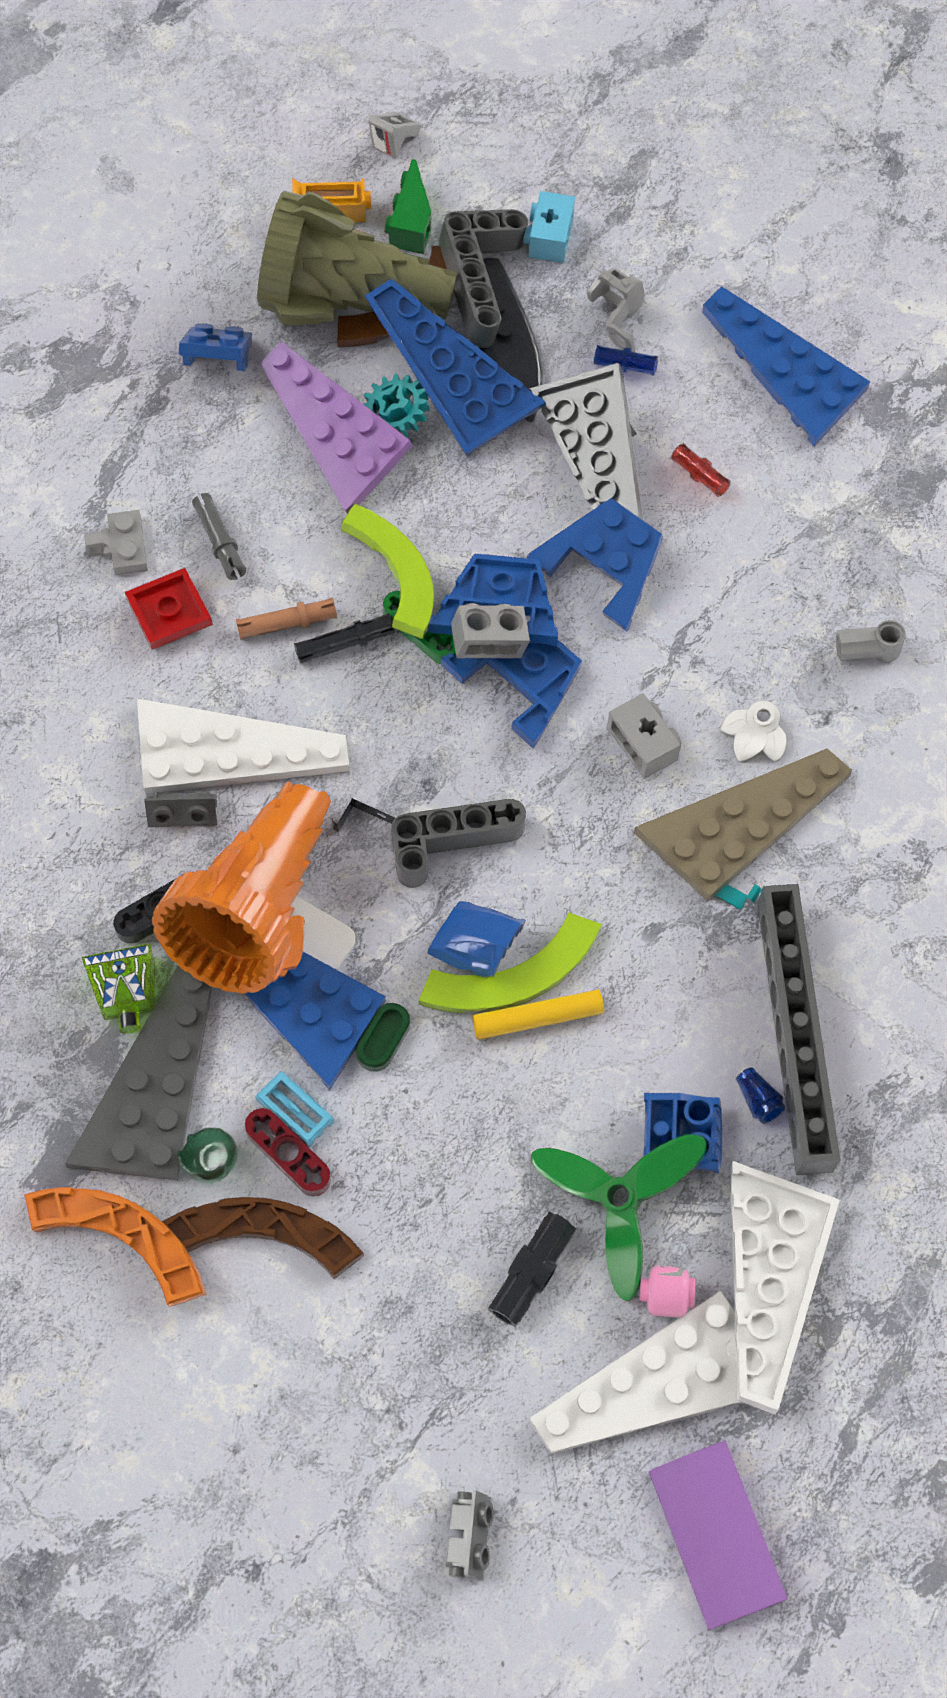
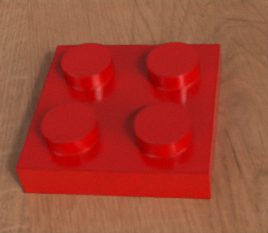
[124,568,213,650]

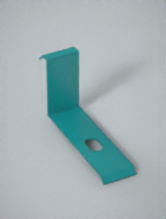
[715,884,762,910]

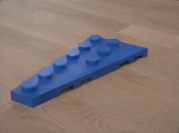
[365,279,546,456]
[702,286,870,447]
[245,952,386,1090]

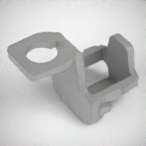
[587,268,645,356]

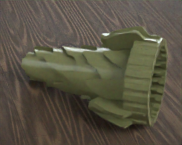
[257,190,457,325]

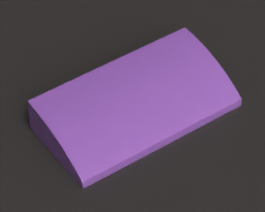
[649,1440,788,1630]

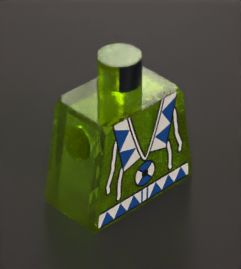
[82,943,155,1034]

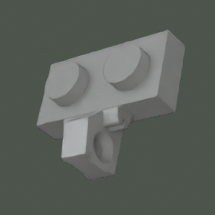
[84,510,148,575]

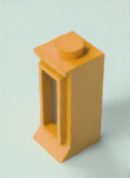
[292,178,371,223]

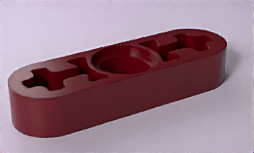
[245,1108,331,1196]

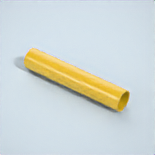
[472,989,604,1040]

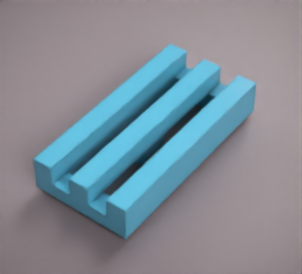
[255,1071,334,1148]

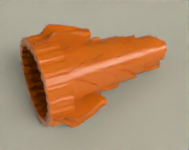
[152,781,331,994]

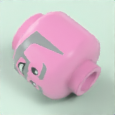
[640,1266,695,1318]

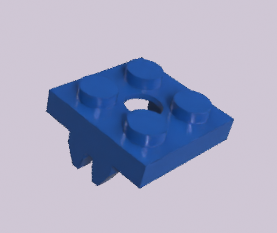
[179,323,252,371]

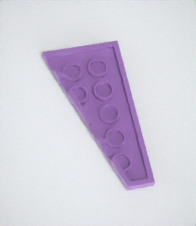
[260,341,413,514]

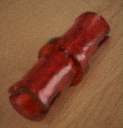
[671,443,731,497]

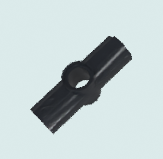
[488,1212,576,1328]

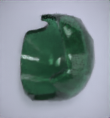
[177,1127,238,1184]

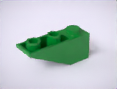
[385,159,431,254]

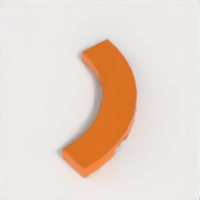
[24,1187,207,1307]

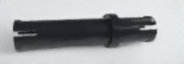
[294,613,395,664]

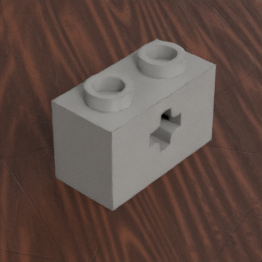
[607,693,681,779]

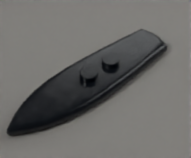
[478,258,543,423]

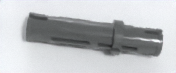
[192,493,247,580]

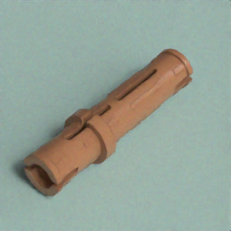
[236,597,337,640]

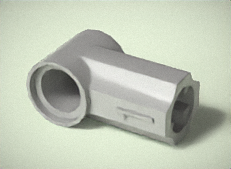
[836,620,906,662]

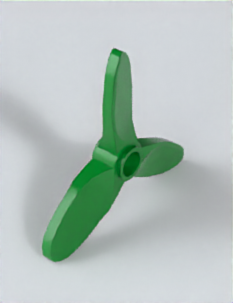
[531,1135,706,1301]

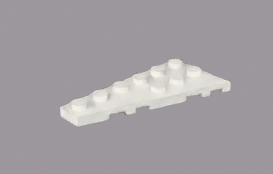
[137,698,350,794]
[730,1161,840,1415]
[529,1291,789,1454]

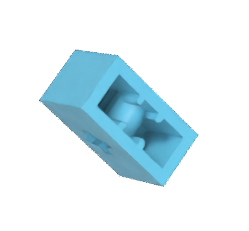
[524,191,576,263]

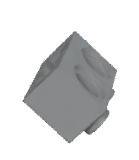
[451,603,530,658]

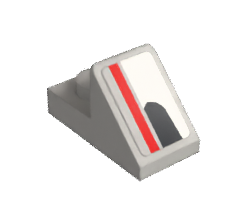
[368,112,422,159]

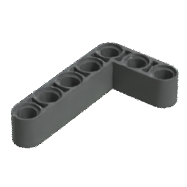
[439,209,528,348]

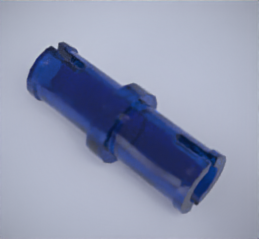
[594,345,658,376]

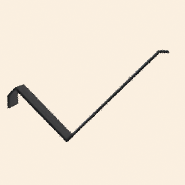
[332,798,395,832]

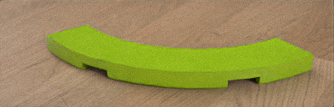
[341,503,434,639]
[419,912,602,1013]

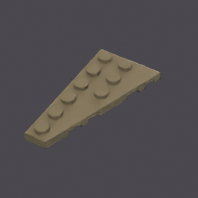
[634,748,852,901]

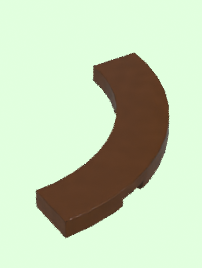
[337,246,447,347]
[162,1197,364,1279]

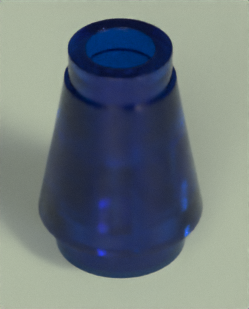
[736,1067,785,1124]

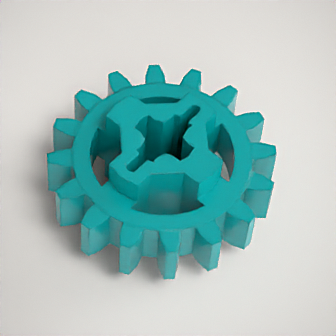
[363,373,430,438]

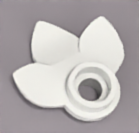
[721,701,786,762]

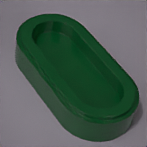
[356,1003,410,1072]

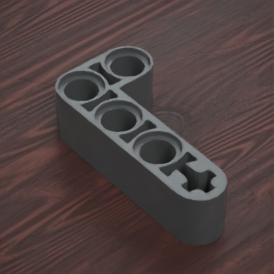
[391,799,526,888]

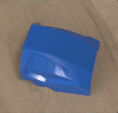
[427,901,526,977]
[643,1093,722,1173]

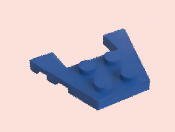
[526,498,663,632]
[428,553,558,645]
[441,621,582,748]

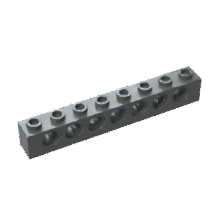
[757,884,840,1175]

